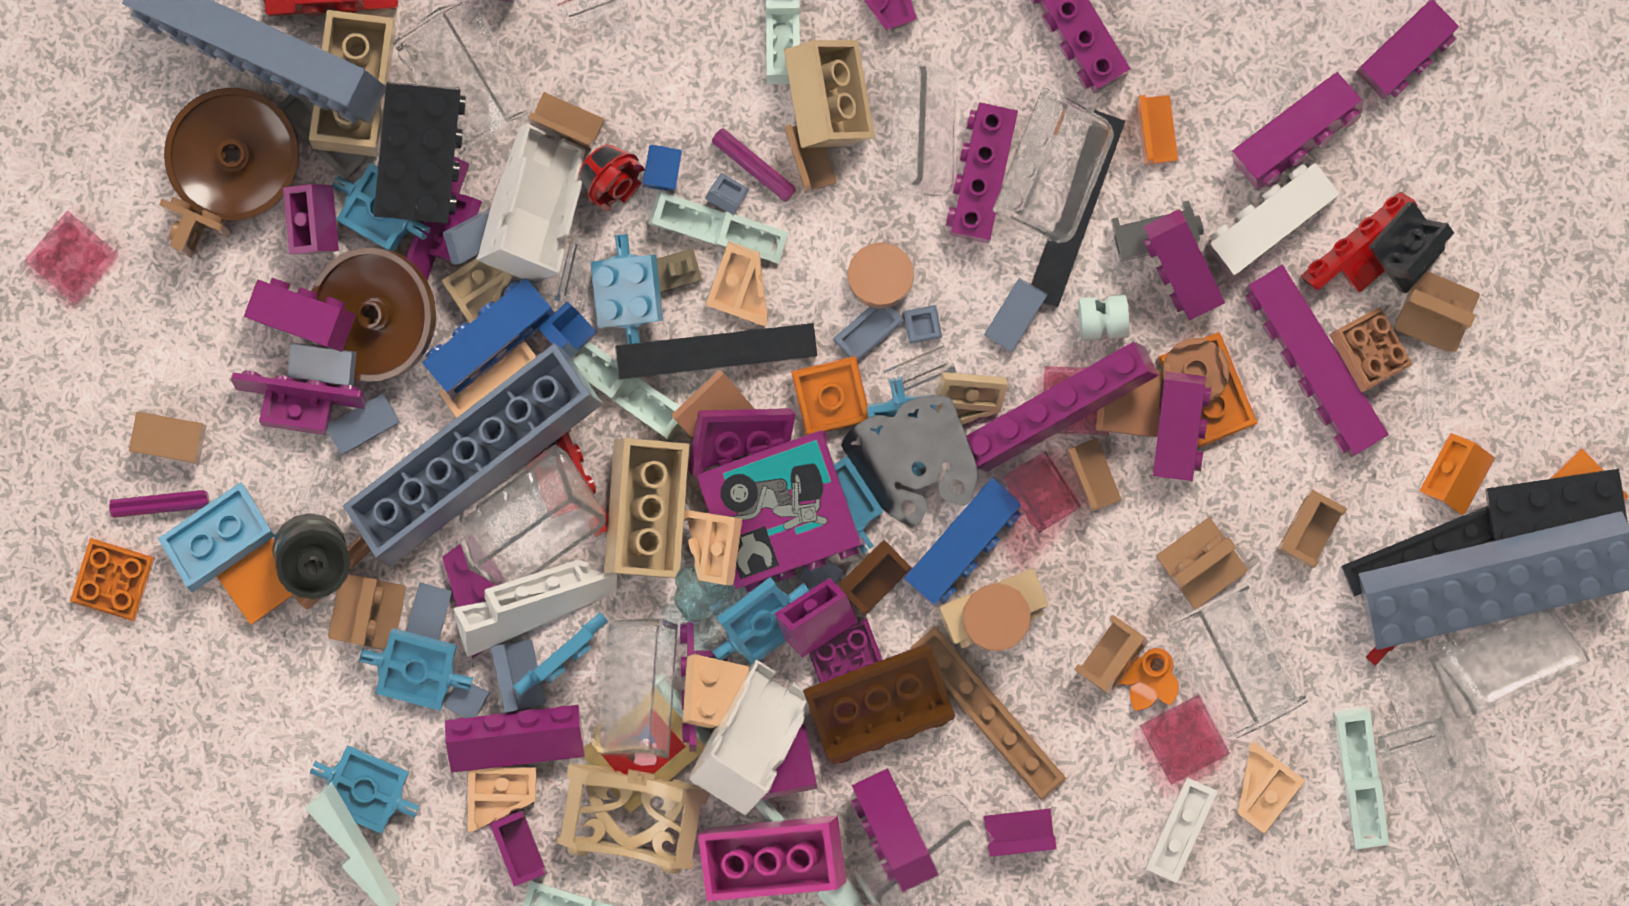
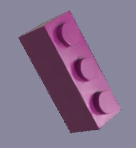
[1356,0,1459,100]
[1143,209,1225,321]
[243,278,356,352]
[1153,371,1211,481]

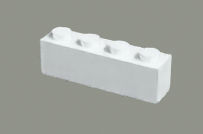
[1207,163,1340,278]

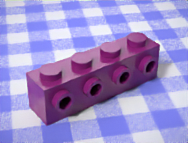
[1031,0,1131,94]
[1232,71,1363,191]
[945,102,1018,244]
[445,704,585,773]
[851,768,939,893]

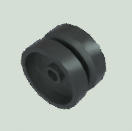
[272,513,351,599]

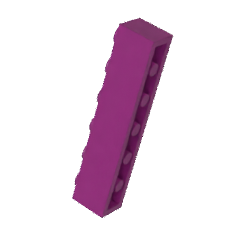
[1244,264,1389,457]
[966,341,1159,472]

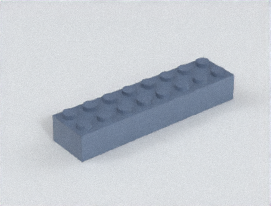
[122,0,385,124]
[342,343,603,566]
[1359,511,1629,650]

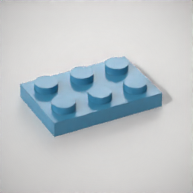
[158,482,275,592]

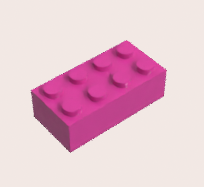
[698,815,847,901]

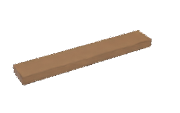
[910,626,1067,800]

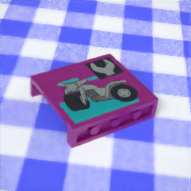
[696,430,866,593]

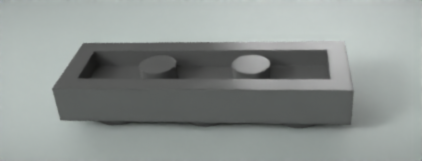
[278,94,369,180]

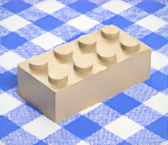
[309,10,396,157]
[604,438,689,578]

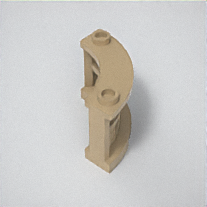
[557,764,709,874]

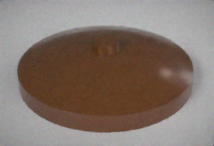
[164,88,299,222]
[311,247,436,382]

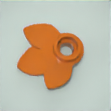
[1119,648,1179,711]

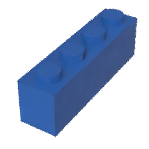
[422,278,555,400]
[903,477,1022,605]

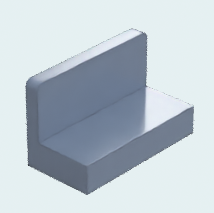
[491,639,546,713]

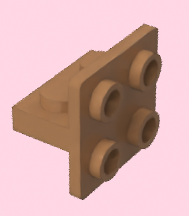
[159,197,231,258]
[1394,271,1480,354]
[1156,518,1248,609]
[328,574,407,650]

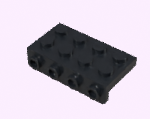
[373,81,466,223]
[1485,469,1628,542]

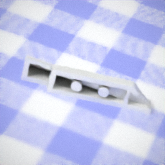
[453,560,617,656]

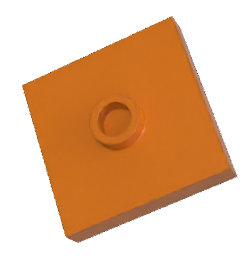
[791,355,869,435]

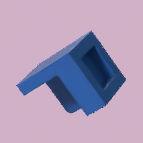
[642,145,682,193]
[538,302,597,357]

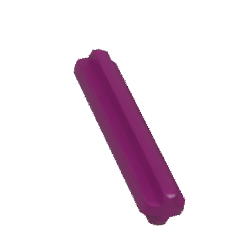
[712,128,796,202]
[109,490,209,518]

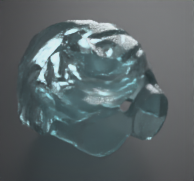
[674,566,734,623]

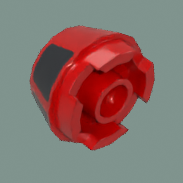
[578,144,645,211]

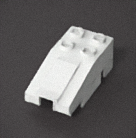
[477,123,585,284]
[689,659,808,815]

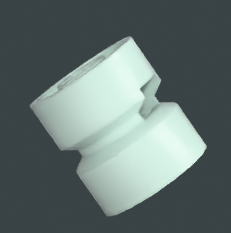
[1078,295,1129,341]

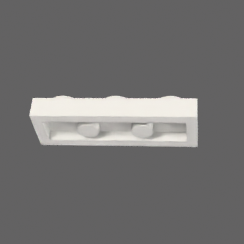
[1145,777,1218,883]

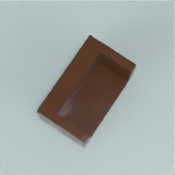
[837,540,912,616]

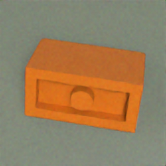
[1136,94,1178,166]
[1419,433,1495,515]

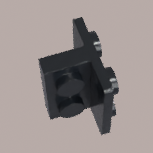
[1369,201,1454,293]

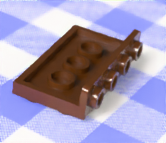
[803,643,955,764]

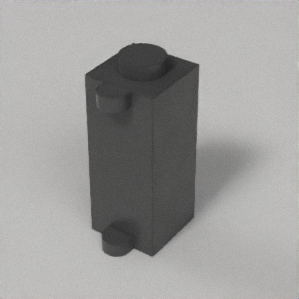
[1111,201,1204,262]

